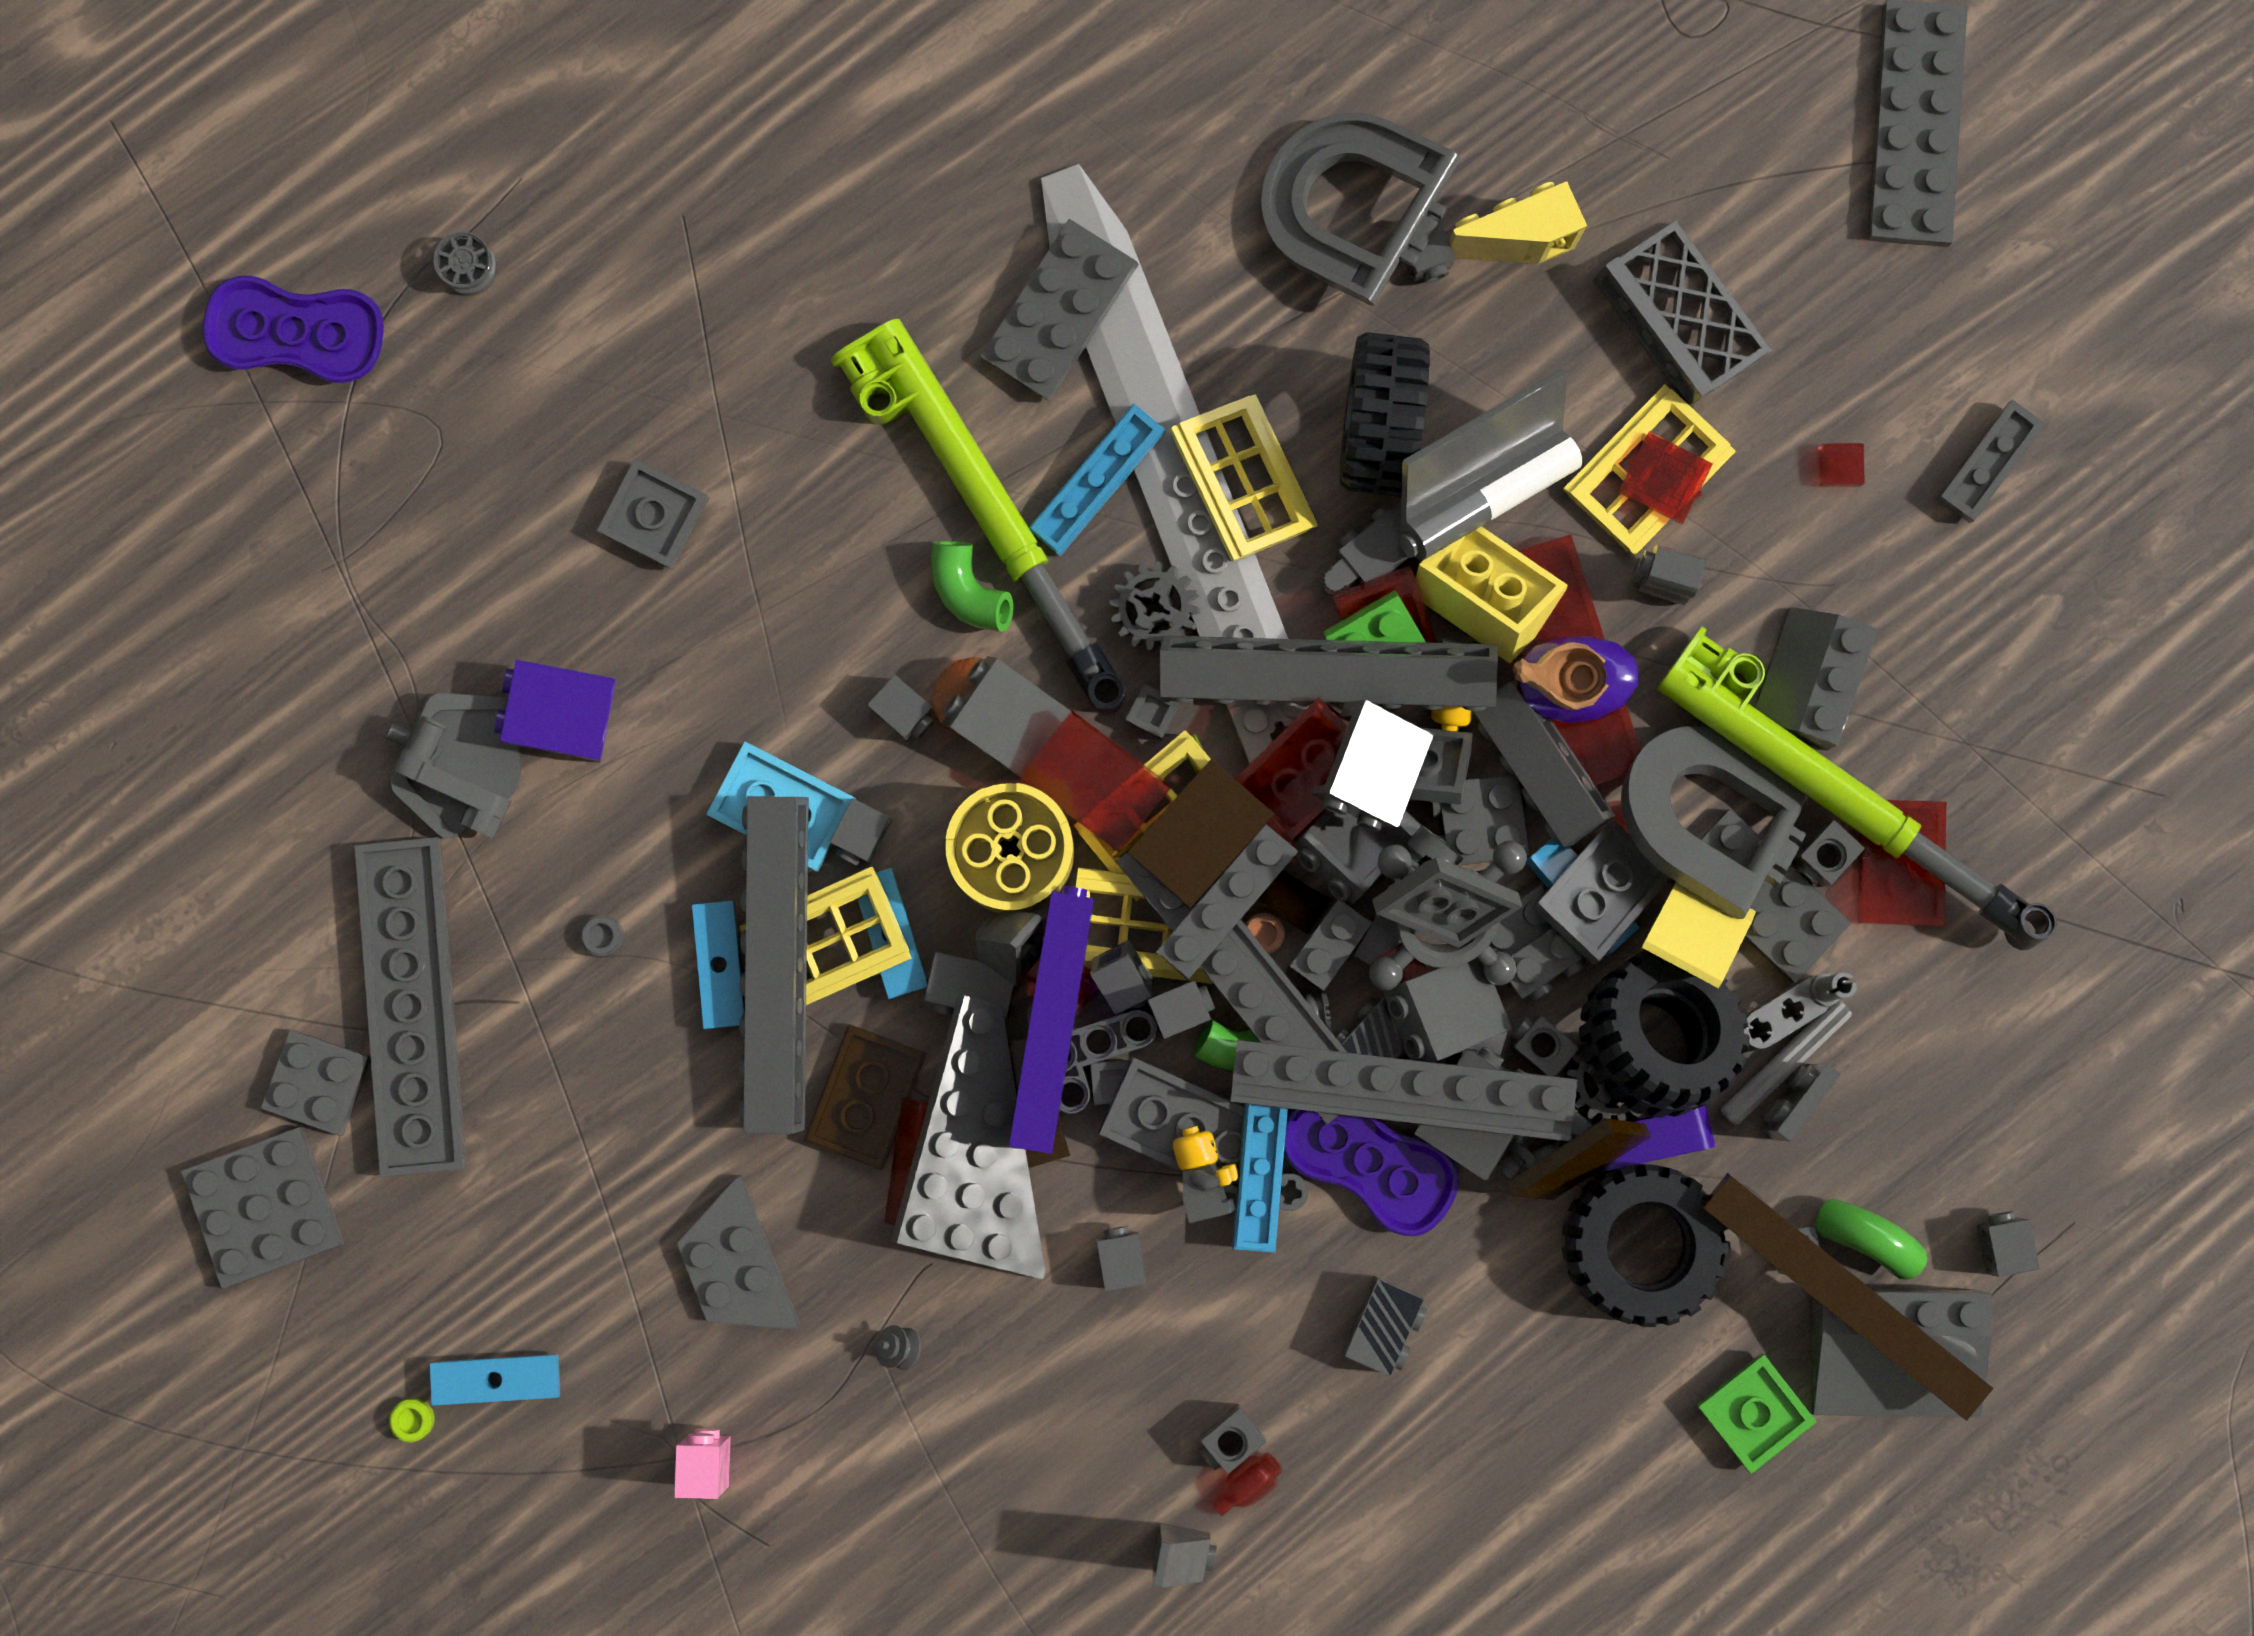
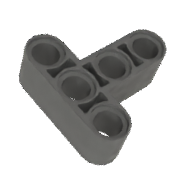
[1027,1002,1157,1114]

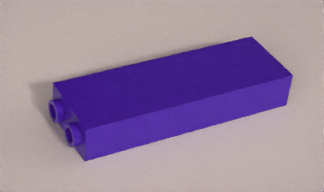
[1009,886,1094,1154]

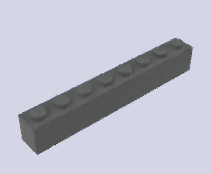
[1160,635,1498,711]
[739,796,809,1134]

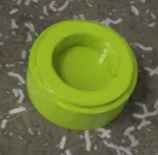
[389,1398,435,1442]

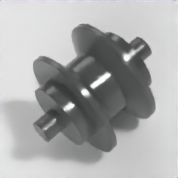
[876,1325,921,1370]

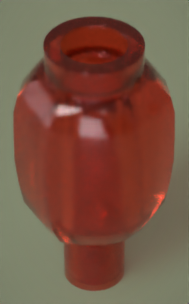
[1212,1452,1283,1516]

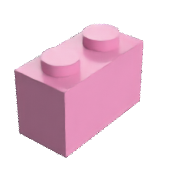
[675,1428,731,1499]

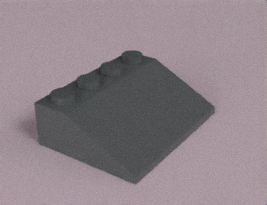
[1811,1289,1992,1417]

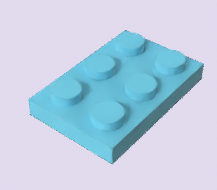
[706,742,856,872]

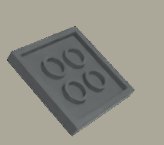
[181,1127,345,1289]

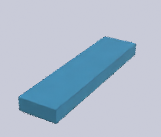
[1029,403,1166,557]
[1232,1103,1288,1252]

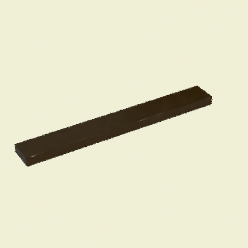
[1701,1173,1994,1421]

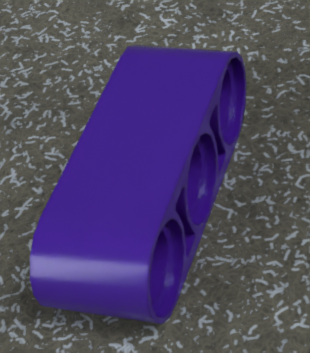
[1598,1105,1716,1172]

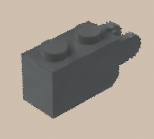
[1321,501,1414,597]

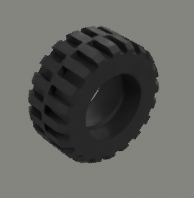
[1339,332,1430,497]
[1579,951,1750,1118]
[1562,1164,1731,1327]

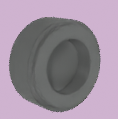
[580,915,624,957]

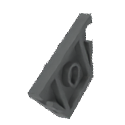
[677,1176,801,1329]

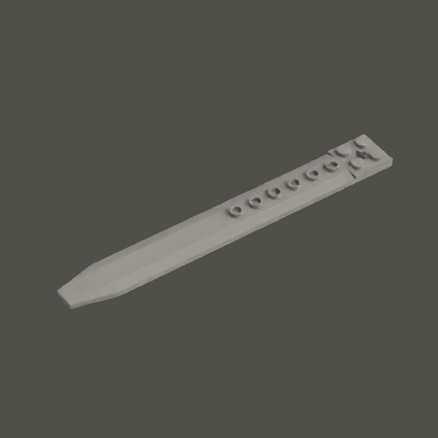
[1041,164,1336,788]

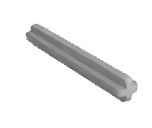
[1721,1000,1852,1125]

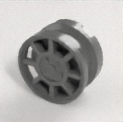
[433,231,497,296]

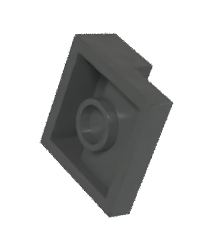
[1430,775,1530,866]
[1489,885,1587,1002]

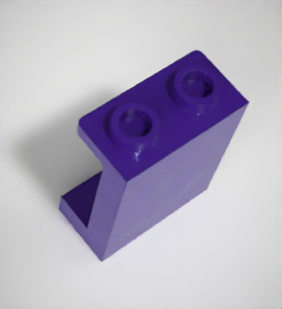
[494,660,616,763]

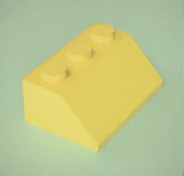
[1411,526,1568,663]

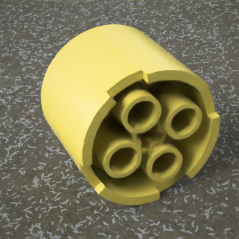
[946,783,1074,913]

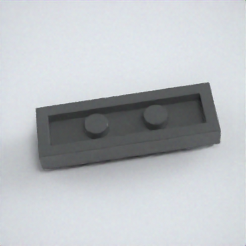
[1937,399,2046,523]

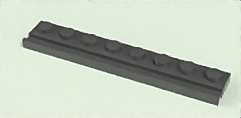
[1116,853,1348,1125]
[1230,1040,1577,1141]

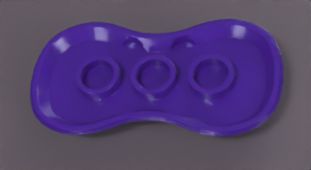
[203,276,384,383]
[1284,1109,1459,1237]

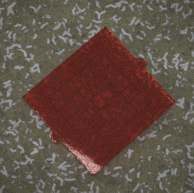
[1618,432,1713,525]

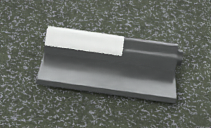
[1399,368,1582,561]

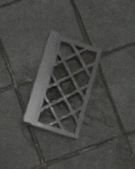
[1593,220,1772,408]

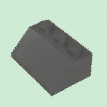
[1754,607,1878,750]

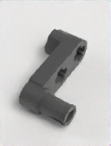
[393,715,512,839]
[1744,972,1857,1053]

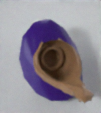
[1513,636,1638,723]

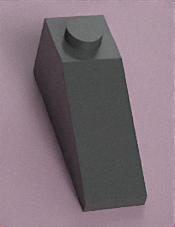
[1152,1523,1217,1588]

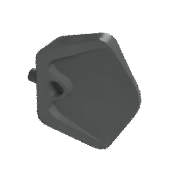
[385,693,521,839]

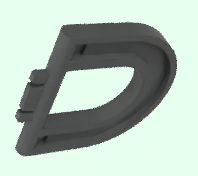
[1261,113,1461,306]
[1621,726,1808,919]

